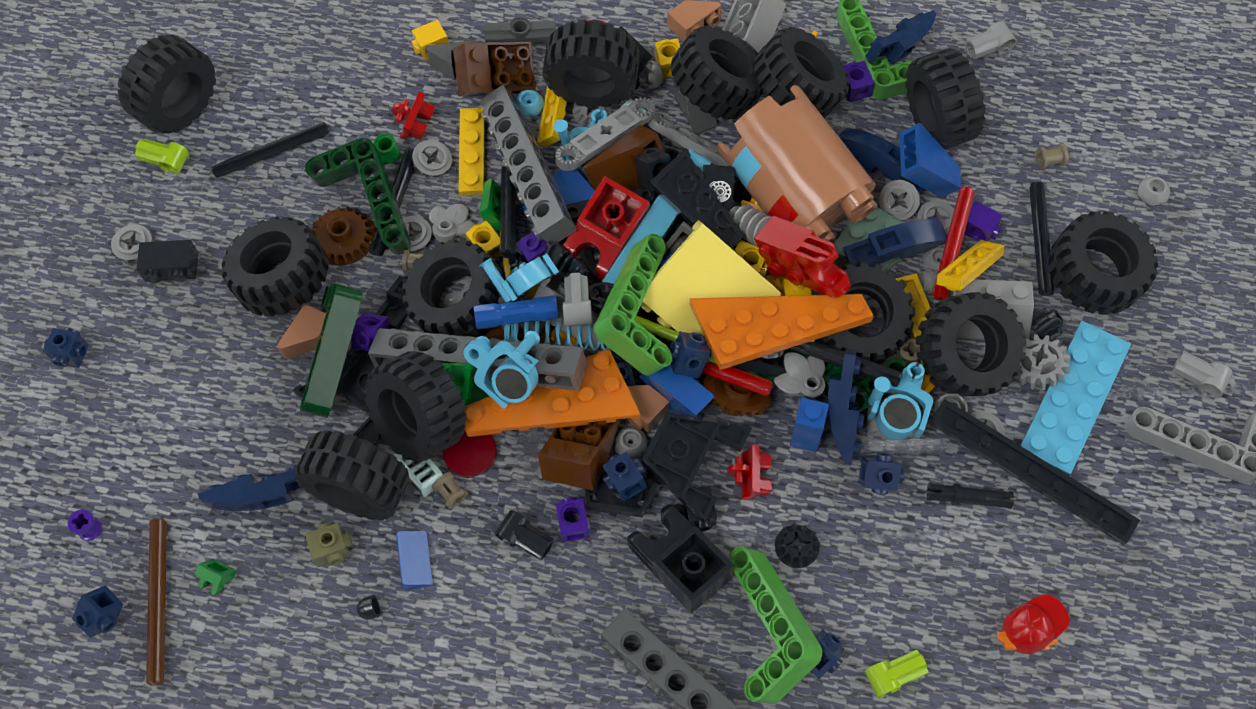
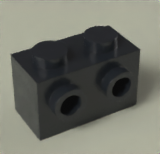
[136,240,198,283]

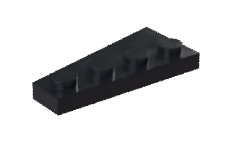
[649,148,744,249]

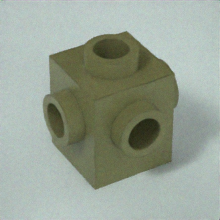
[305,523,353,567]

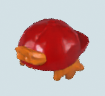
[997,594,1070,654]

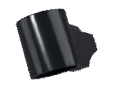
[494,510,554,561]

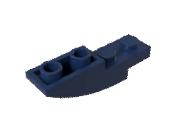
[865,10,937,64]
[838,128,924,194]
[843,218,947,267]
[828,349,864,465]
[198,465,301,511]

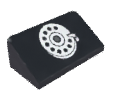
[702,165,735,212]

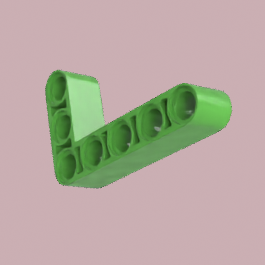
[836,0,914,99]
[594,233,672,376]
[729,546,822,704]

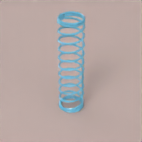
[504,320,609,351]

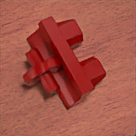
[391,92,435,140]
[727,444,772,500]

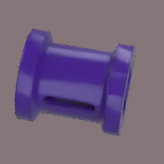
[68,509,102,541]

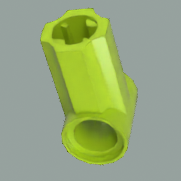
[135,138,190,175]
[864,650,929,699]

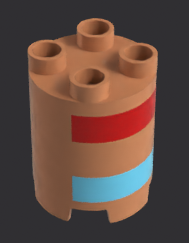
[717,85,878,243]

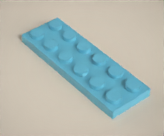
[1020,321,1131,476]

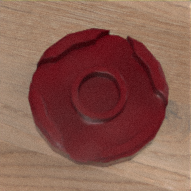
[442,430,497,478]

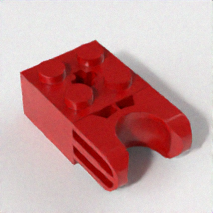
[563,176,651,281]
[754,216,851,298]

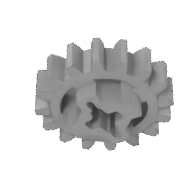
[1013,335,1070,390]

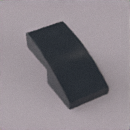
[375,276,407,330]

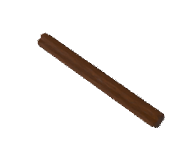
[146,518,167,686]

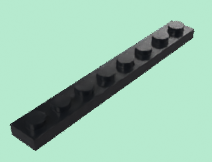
[929,399,1140,545]

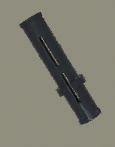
[926,482,1014,509]

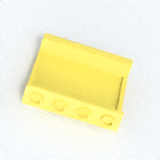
[640,220,782,336]

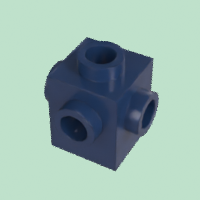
[43,327,88,368]
[670,331,711,378]
[603,451,647,502]
[858,453,904,494]
[72,585,123,638]
[810,629,844,679]

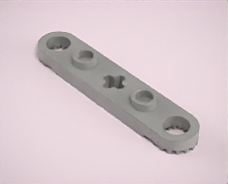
[555,97,655,171]
[648,114,738,178]

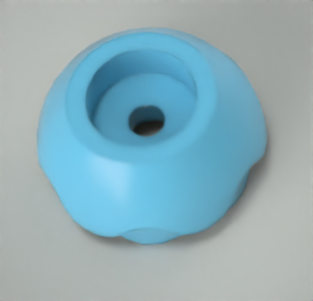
[516,90,544,117]

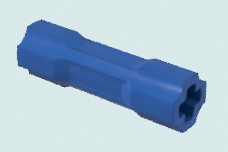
[474,295,558,330]

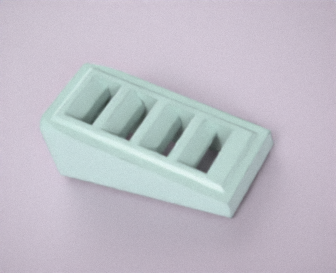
[394,454,443,497]

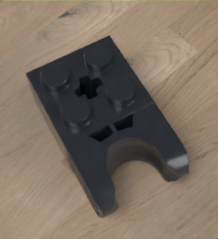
[627,504,735,614]

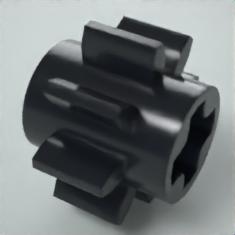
[1031,307,1065,341]

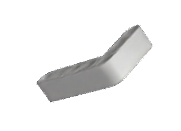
[1125,407,1256,484]

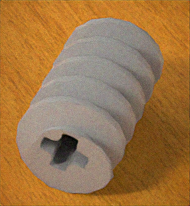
[729,204,772,247]

